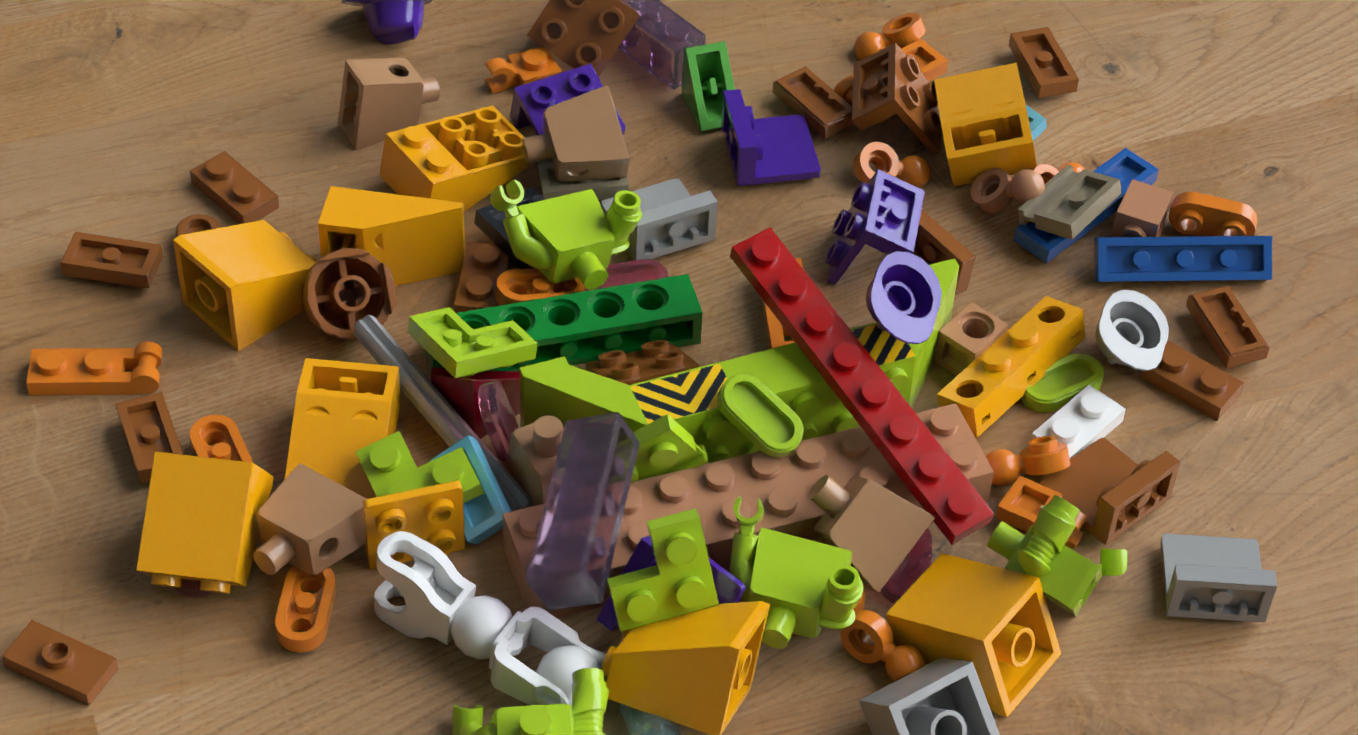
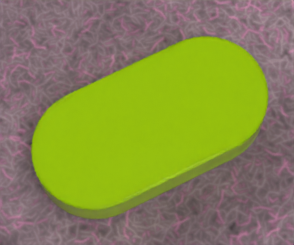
[1020,354,1104,413]
[717,373,804,457]

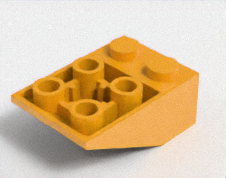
[934,63,1037,187]
[379,105,533,212]
[318,186,465,286]
[285,358,401,499]

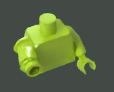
[490,180,642,290]
[987,495,1128,616]
[730,496,864,649]
[452,668,610,735]

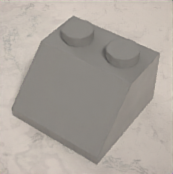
[859,657,1000,735]

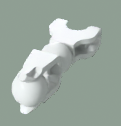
[374,531,606,706]

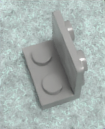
[601,178,718,264]
[1160,533,1277,622]

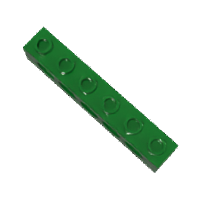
[423,274,703,376]

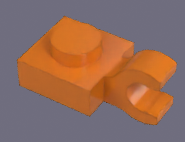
[485,47,562,93]
[996,476,1087,549]

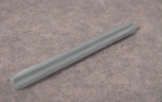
[354,315,532,511]

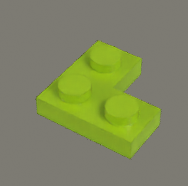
[408,307,537,378]
[355,431,484,503]
[607,508,719,632]

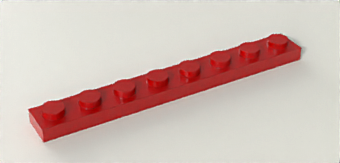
[730,227,994,545]

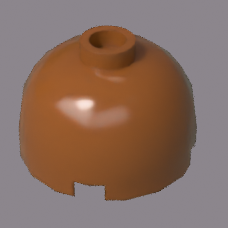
[302,248,396,340]

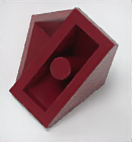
[431,368,520,439]

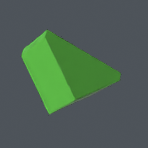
[682,41,735,132]

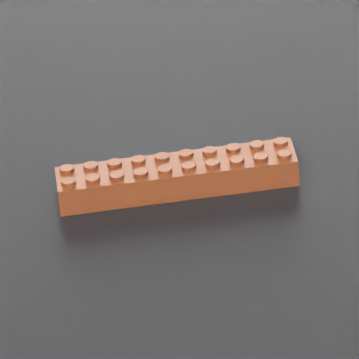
[503,403,994,618]

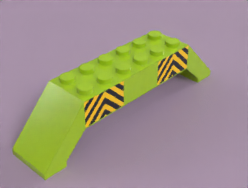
[520,258,959,465]

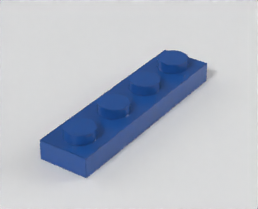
[1013,148,1159,264]
[1094,236,1272,282]

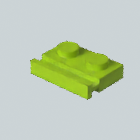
[587,414,708,488]

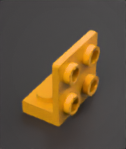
[363,481,465,569]

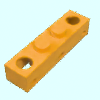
[937,296,1086,438]

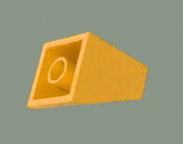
[173,220,318,352]
[136,452,274,594]
[886,553,1061,717]
[602,601,770,735]

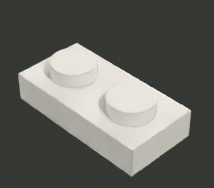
[1031,385,1126,459]

